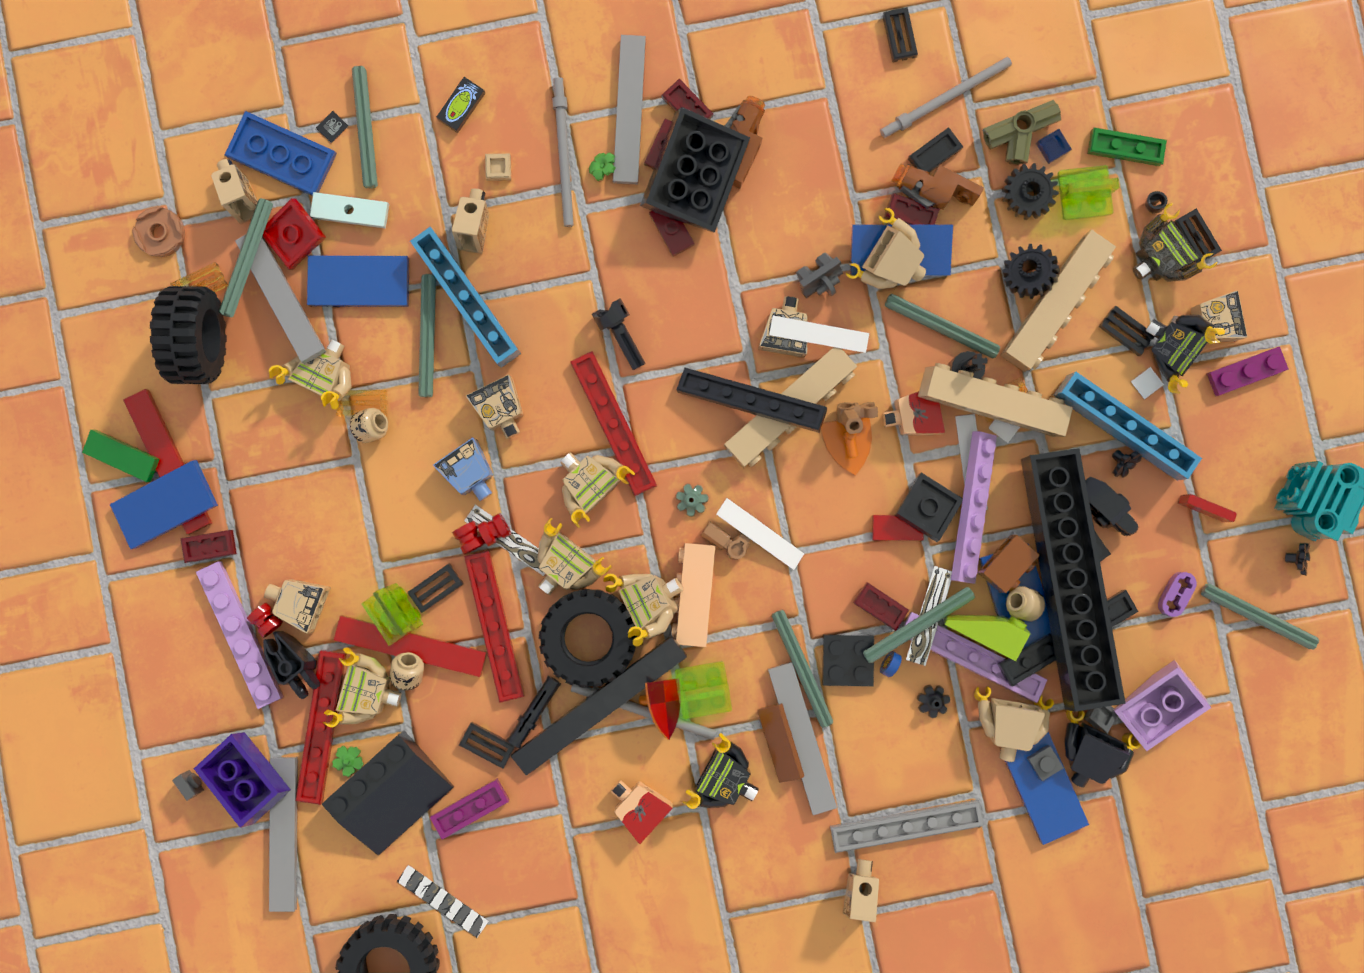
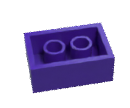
[193,732,291,828]

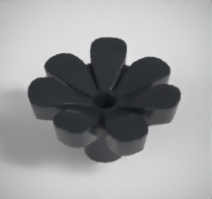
[1112,450,1142,478]
[1285,543,1310,576]
[917,685,950,718]

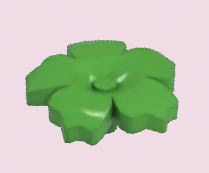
[589,153,616,181]
[332,746,364,777]

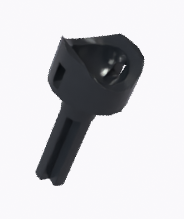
[592,298,646,370]
[950,351,988,380]

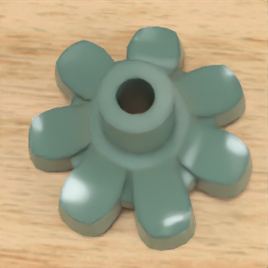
[676,484,709,517]

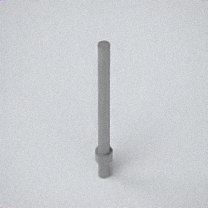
[880,57,1012,138]
[552,77,574,227]
[571,684,716,740]

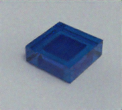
[1036,129,1072,164]

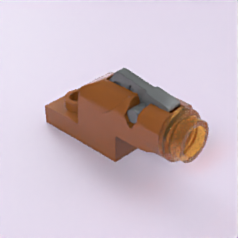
[725,96,765,189]
[891,163,984,210]

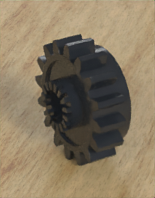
[1002,163,1059,220]
[1002,244,1060,299]

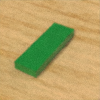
[1087,127,1167,166]
[82,430,160,482]

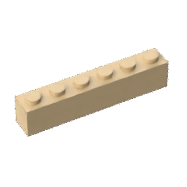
[1000,229,1116,372]
[724,347,857,468]
[918,363,1073,437]

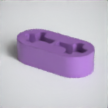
[1158,572,1197,617]

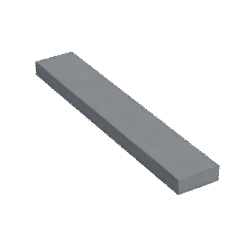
[613,35,646,185]
[235,234,326,364]
[768,662,837,815]
[269,757,298,912]
[830,799,984,853]

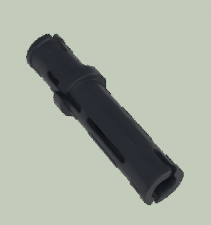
[506,676,561,748]

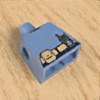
[433,438,493,501]

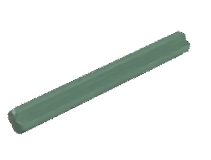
[352,66,378,189]
[219,198,273,318]
[418,274,436,398]
[885,294,1000,358]
[1201,584,1319,650]
[863,587,975,663]
[772,610,833,728]

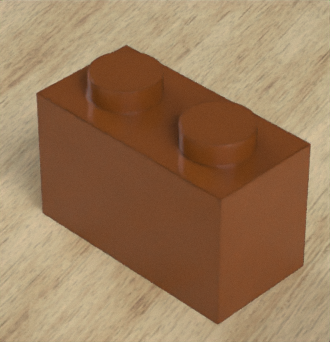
[977,535,1039,593]

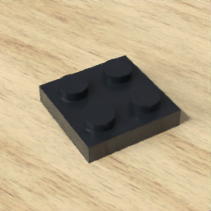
[895,472,963,542]
[822,634,874,687]

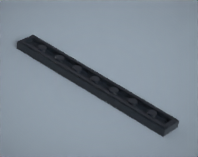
[511,635,687,776]

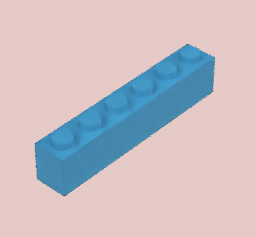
[410,226,521,368]
[1053,372,1202,480]

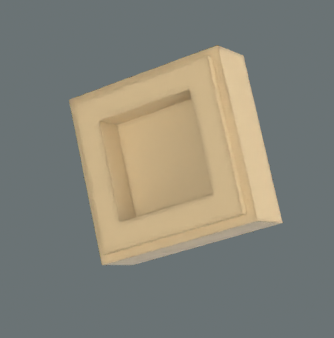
[485,153,511,181]

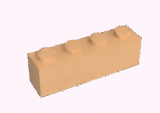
[672,543,715,647]

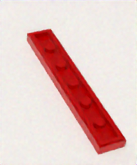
[570,351,657,496]
[123,389,212,534]
[464,550,525,703]
[334,615,487,677]
[295,650,346,805]

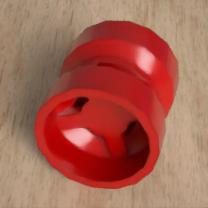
[477,513,512,546]
[452,521,486,555]
[247,603,283,638]

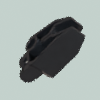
[1085,477,1138,537]
[263,631,320,699]

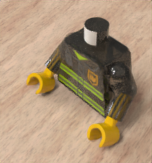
[1133,203,1218,282]

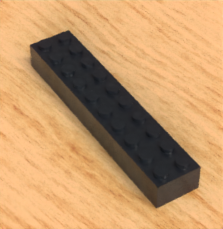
[1021,448,1126,712]

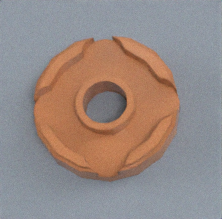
[132,207,185,258]

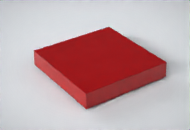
[262,198,326,270]

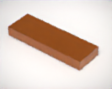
[757,703,804,783]

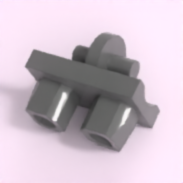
[796,253,843,298]

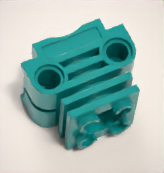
[1274,461,1364,541]

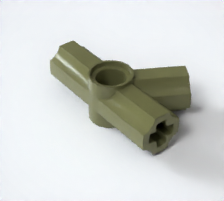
[982,100,1061,165]

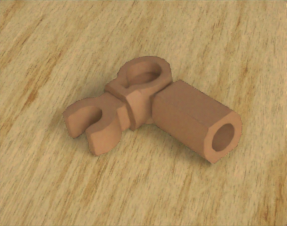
[837,402,878,434]
[701,522,751,560]

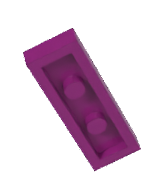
[1206,346,1289,397]
[430,778,510,839]

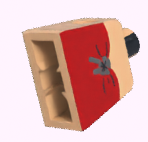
[882,391,945,436]
[611,780,673,844]

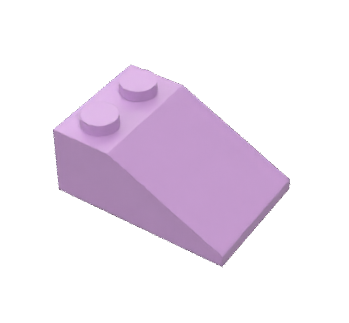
[1114,660,1211,751]

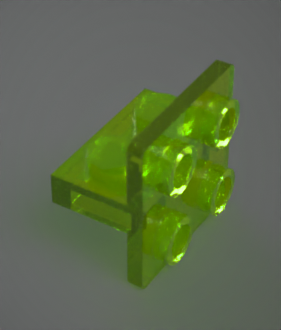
[1057,165,1120,220]
[361,583,423,646]
[675,661,732,719]

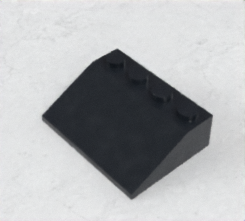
[640,107,750,233]
[322,730,454,855]

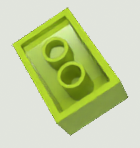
[944,614,1030,661]

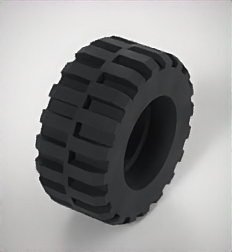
[150,286,227,384]
[539,589,637,688]
[335,914,440,973]

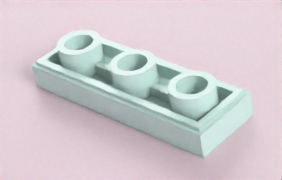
[310,192,389,229]

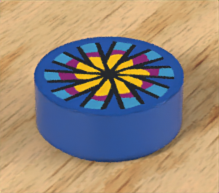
[880,651,902,677]

